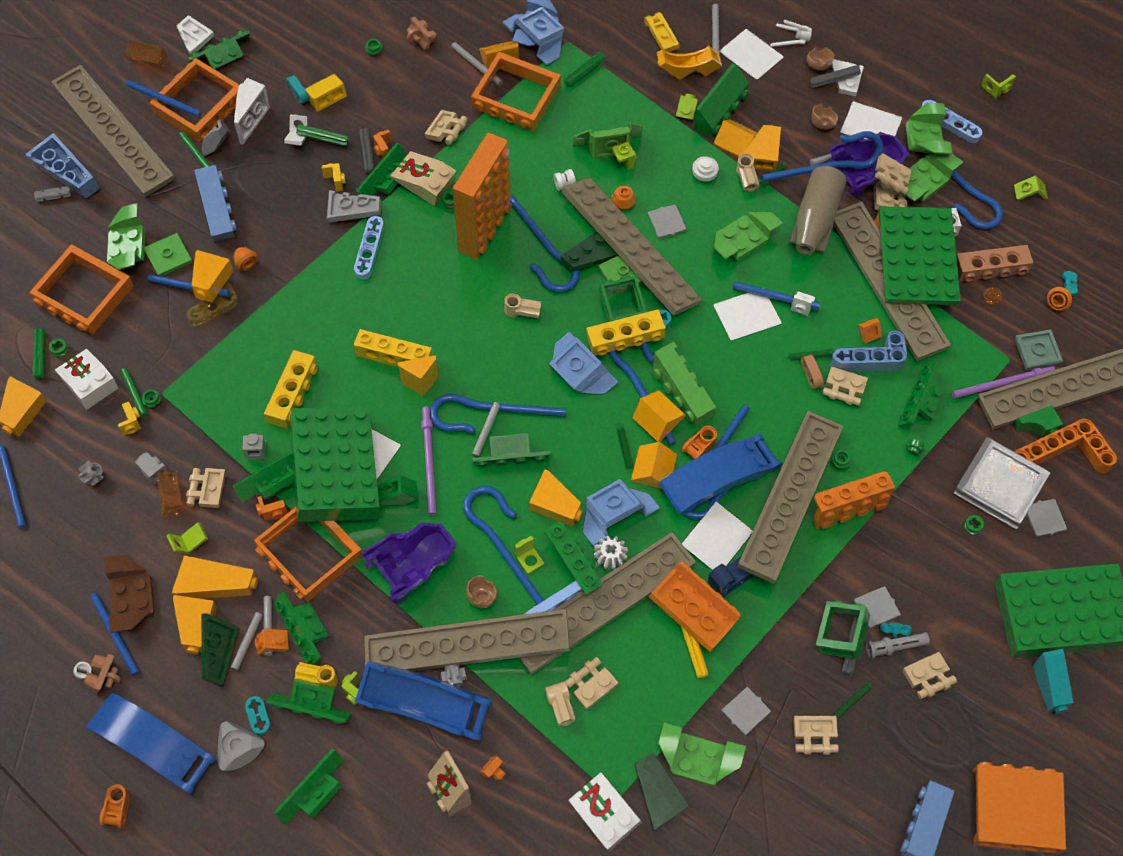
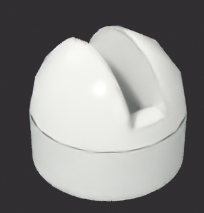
[73,662,91,679]

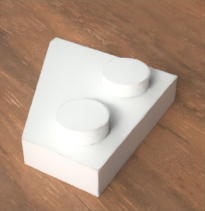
[177,15,214,54]
[831,59,864,97]

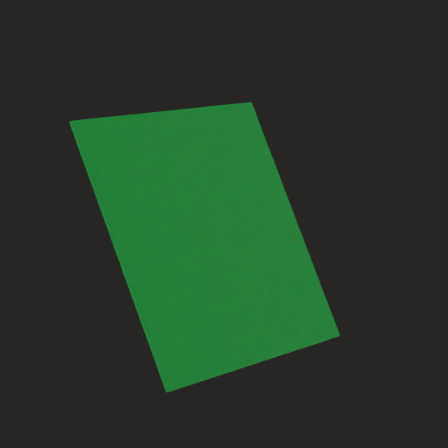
[162,42,1010,797]

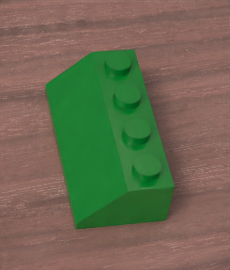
[693,63,749,140]

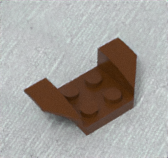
[104,555,155,633]

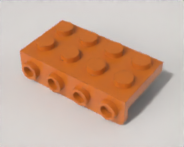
[812,471,895,529]
[648,562,741,652]

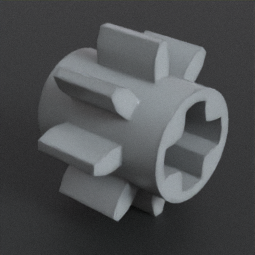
[78,461,104,486]
[441,665,467,687]

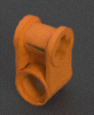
[682,426,717,459]
[99,784,131,829]

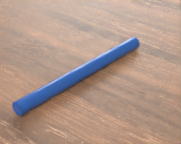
[126,80,202,118]
[147,274,230,297]
[733,281,821,310]
[0,445,26,529]
[90,593,140,676]

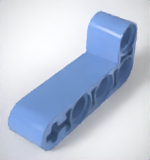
[830,331,907,372]

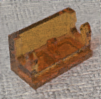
[125,41,167,67]
[157,470,182,517]

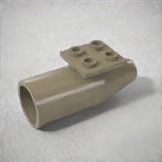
[789,166,847,255]

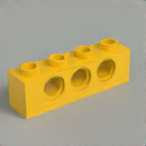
[586,309,665,355]
[354,329,433,367]
[264,350,318,429]

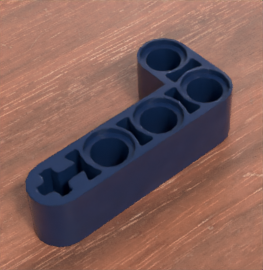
[708,556,755,598]

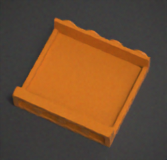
[973,762,1066,854]

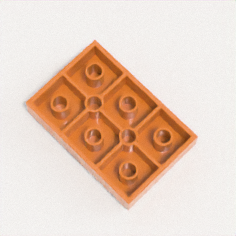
[453,133,512,259]

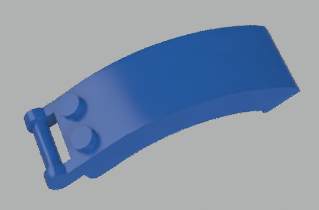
[659,434,782,515]
[355,661,493,741]
[86,693,216,795]

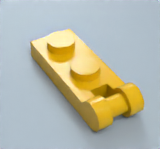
[644,12,679,52]

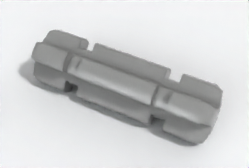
[34,186,71,202]

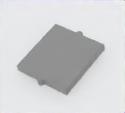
[648,204,686,239]
[1026,499,1067,537]
[853,586,901,629]
[721,687,771,736]

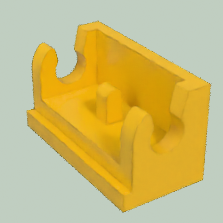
[305,74,347,112]

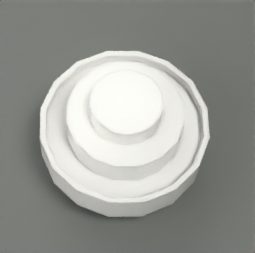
[692,156,719,182]

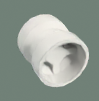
[553,169,576,191]

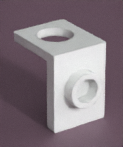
[284,114,307,145]
[791,291,815,316]

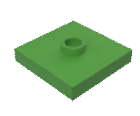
[145,233,193,277]
[598,256,644,296]

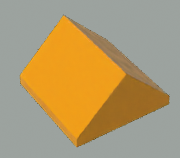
[479,41,519,68]
[713,119,757,158]
[398,355,439,397]
[632,390,686,442]
[631,442,677,489]

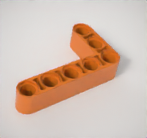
[1008,419,1117,474]

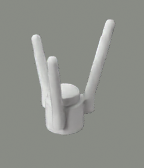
[770,20,812,47]

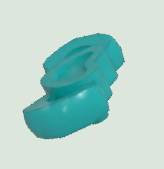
[1062,271,1078,296]
[880,622,912,637]

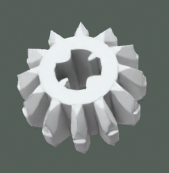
[594,536,628,570]

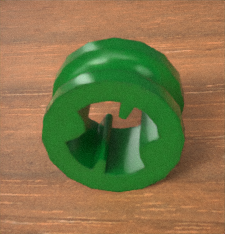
[442,191,454,209]
[49,339,68,358]
[964,515,984,535]

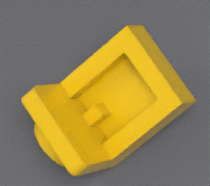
[322,163,346,192]
[118,401,141,435]

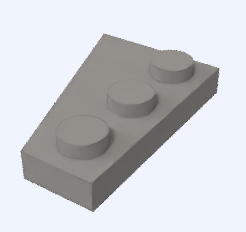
[327,190,382,222]

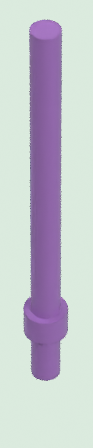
[952,366,1055,399]
[421,407,436,515]

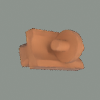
[407,17,437,50]
[83,654,121,695]

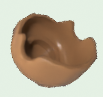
[806,48,835,71]
[811,104,838,130]
[466,576,497,608]

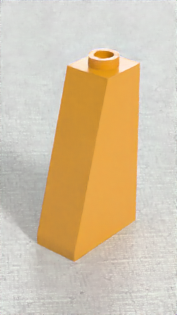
[172,556,258,599]

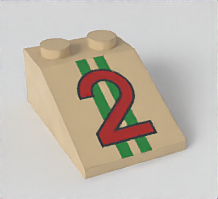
[390,151,456,206]
[427,751,472,817]

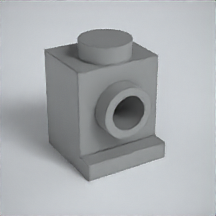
[243,434,266,460]
[135,452,169,485]

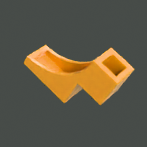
[657,46,722,80]

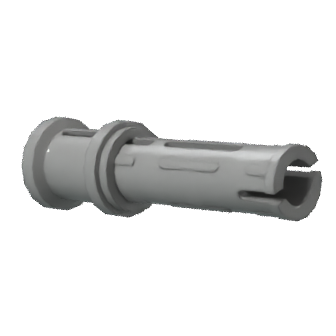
[866,632,930,659]

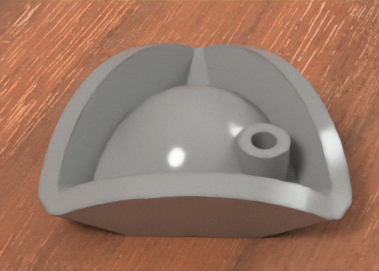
[202,119,229,156]
[218,721,264,771]

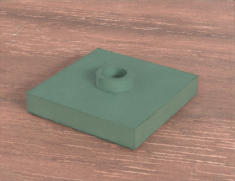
[1014,329,1063,371]

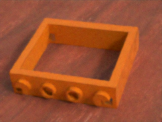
[471,52,561,131]
[149,58,240,143]
[29,244,134,335]
[254,507,363,603]

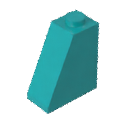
[1032,649,1074,714]

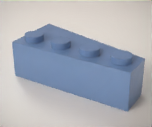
[25,133,101,199]
[194,165,237,242]
[900,780,954,856]

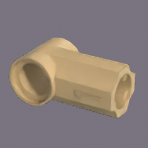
[736,153,759,192]
[504,294,541,318]
[545,681,575,726]

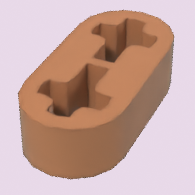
[801,355,824,389]

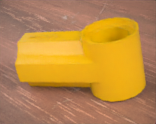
[295,662,338,688]

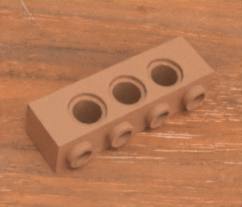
[956,245,1033,282]

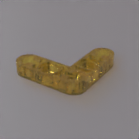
[187,280,238,325]

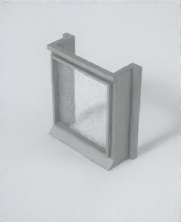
[953,437,1050,529]

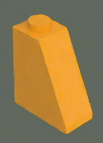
[743,125,781,171]
[192,250,233,303]
[0,377,46,437]
[529,470,583,527]
[173,595,217,655]

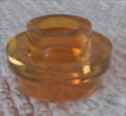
[983,287,1002,305]

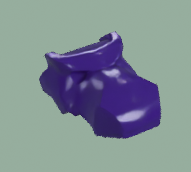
[829,132,909,198]
[362,522,456,604]

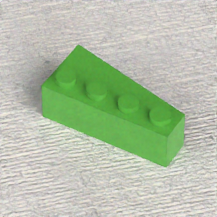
[652,341,716,427]

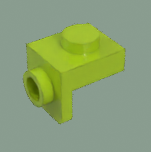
[676,94,698,120]
[612,142,637,170]
[341,671,363,707]

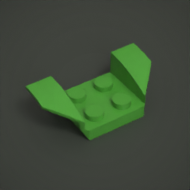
[905,103,952,155]
[573,123,643,159]
[905,154,963,203]
[106,203,146,270]
[714,212,783,261]
[659,723,746,787]

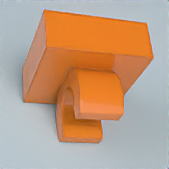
[859,318,882,343]
[478,756,505,781]

